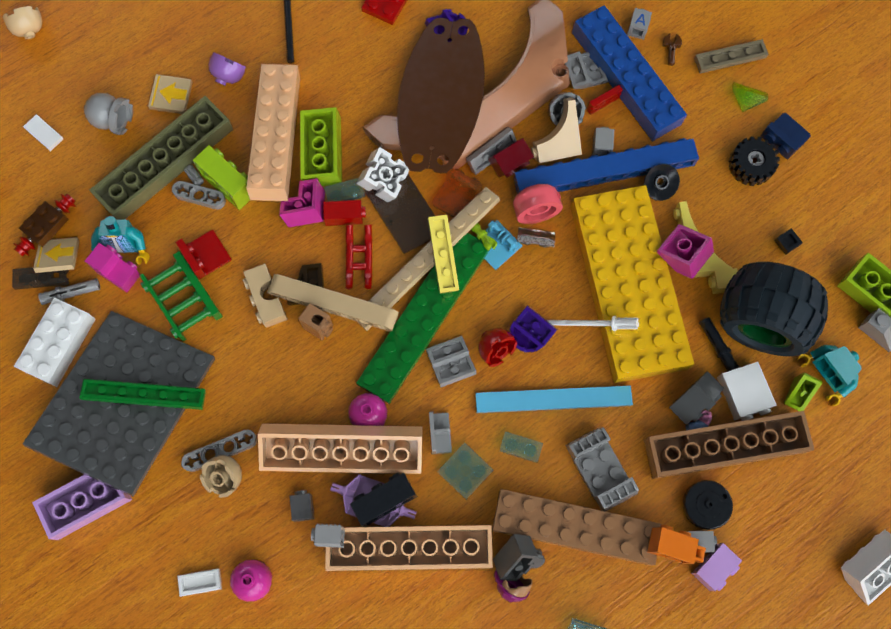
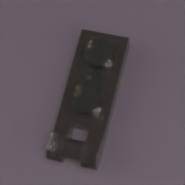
[12,267,69,290]

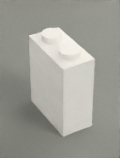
[717,362,777,421]

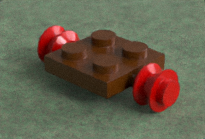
[13,194,76,256]

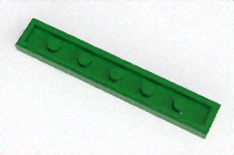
[79,379,206,410]

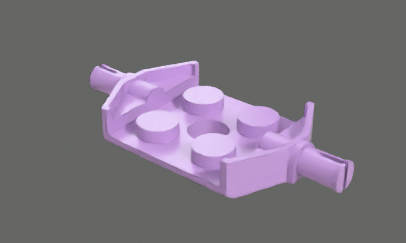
[330,474,417,527]

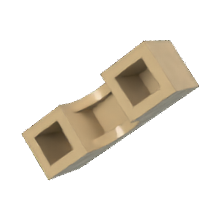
[243,264,287,328]

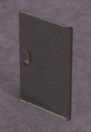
[364,174,435,254]

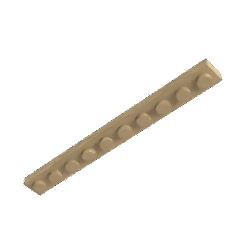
[356,187,500,331]

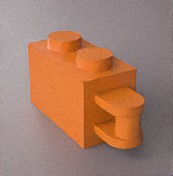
[647,525,706,564]

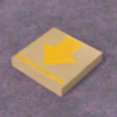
[148,74,193,114]
[33,237,79,273]

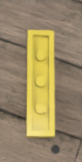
[428,215,459,294]

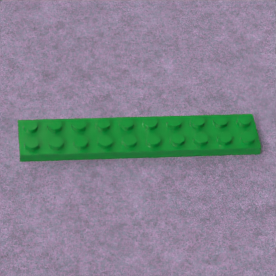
[356,233,491,404]

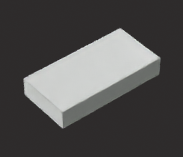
[23,114,63,152]
[177,568,222,597]

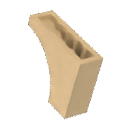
[531,97,582,163]

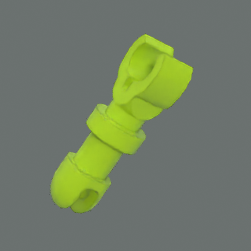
[471,223,497,251]

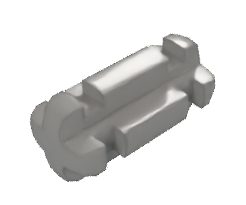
[184,165,204,186]

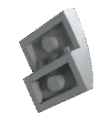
[565,51,608,89]
[426,336,477,387]

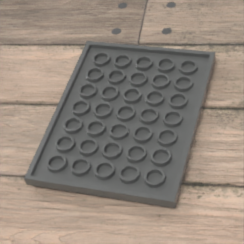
[23,311,215,496]

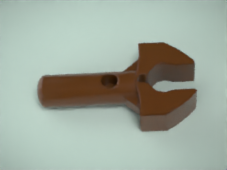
[663,33,682,66]

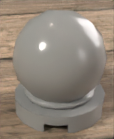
[84,93,133,135]

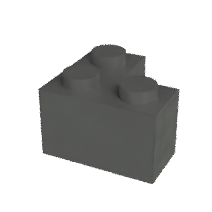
[669,371,724,425]

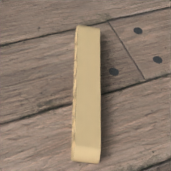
[268,274,399,331]

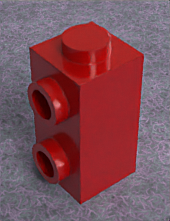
[323,200,366,226]

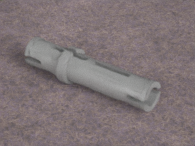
[38,278,100,305]

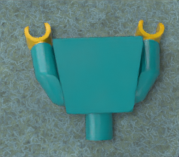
[797,345,862,406]

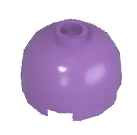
[208,52,246,86]

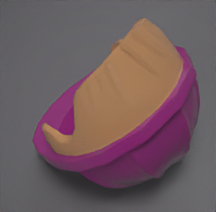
[494,570,533,602]

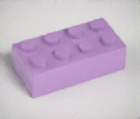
[32,474,132,540]

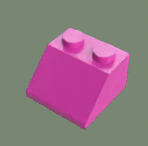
[657,224,714,279]

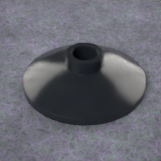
[644,164,680,201]

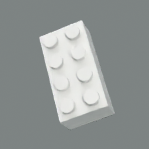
[14,298,96,387]

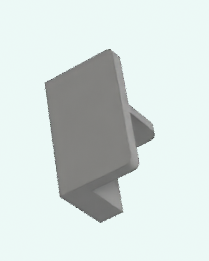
[429,412,452,454]

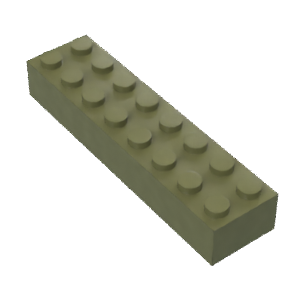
[89,96,233,220]

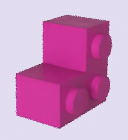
[279,178,325,228]
[85,243,141,293]

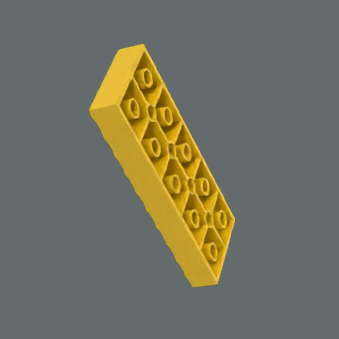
[571,185,694,383]

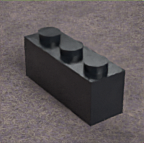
[350,473,418,527]

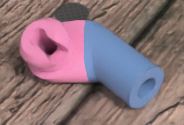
[686,410,712,430]

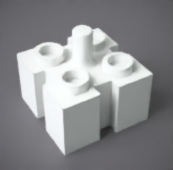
[356,147,409,202]

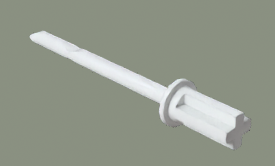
[547,316,639,331]

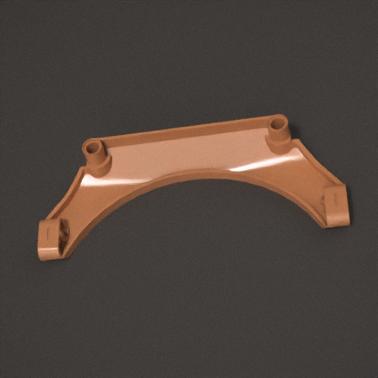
[363,0,570,172]

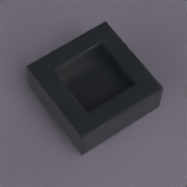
[775,228,803,255]

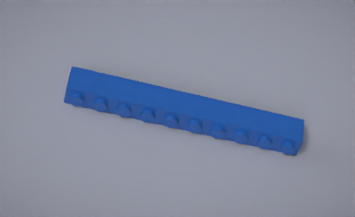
[514,138,699,194]

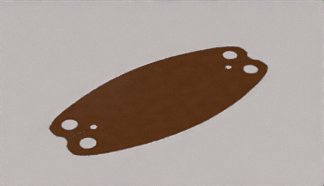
[397,18,485,173]

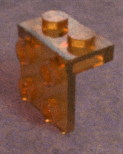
[432,168,483,218]

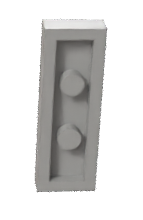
[466,127,517,175]

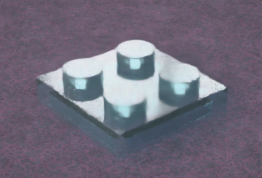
[437,442,493,500]

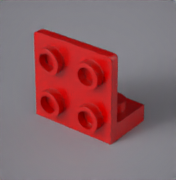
[175,230,232,280]

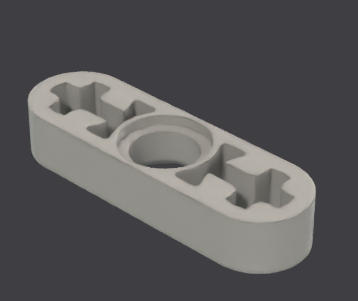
[172,181,226,210]

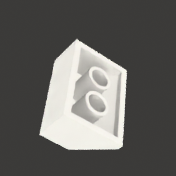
[841,529,891,605]

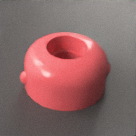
[513,184,563,224]

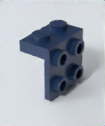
[761,113,811,160]

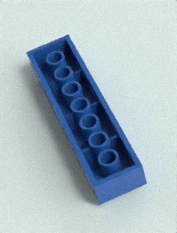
[572,5,687,142]

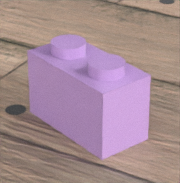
[691,543,742,591]

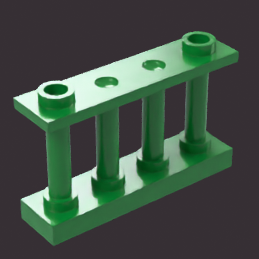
[139,251,223,342]

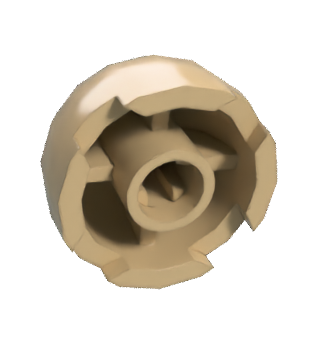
[3,6,42,39]
[200,455,242,498]

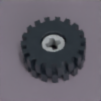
[729,136,780,186]

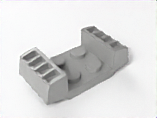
[565,427,639,511]

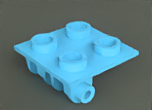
[484,220,523,270]

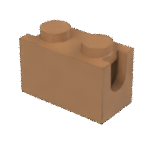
[299,303,333,341]

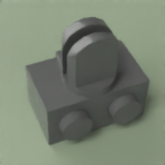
[493,534,545,581]

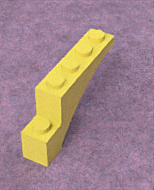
[673,201,738,294]

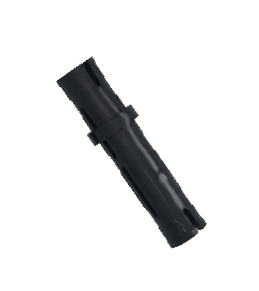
[699,317,739,372]

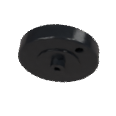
[683,480,733,530]

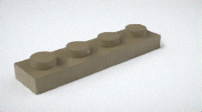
[694,39,769,74]

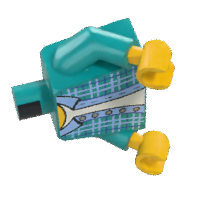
[91,216,150,265]

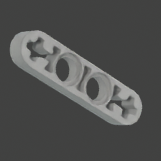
[181,430,257,472]

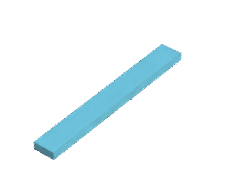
[475,386,633,413]

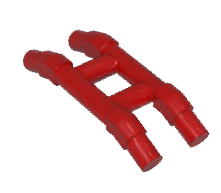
[345,225,372,290]

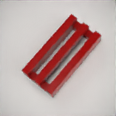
[587,85,623,115]

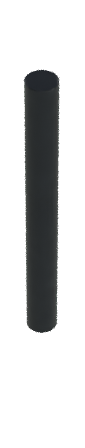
[284,0,294,63]

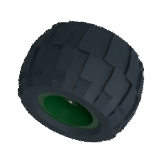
[720,262,828,356]

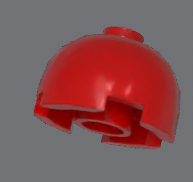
[478,328,517,367]

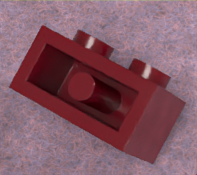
[488,138,534,178]

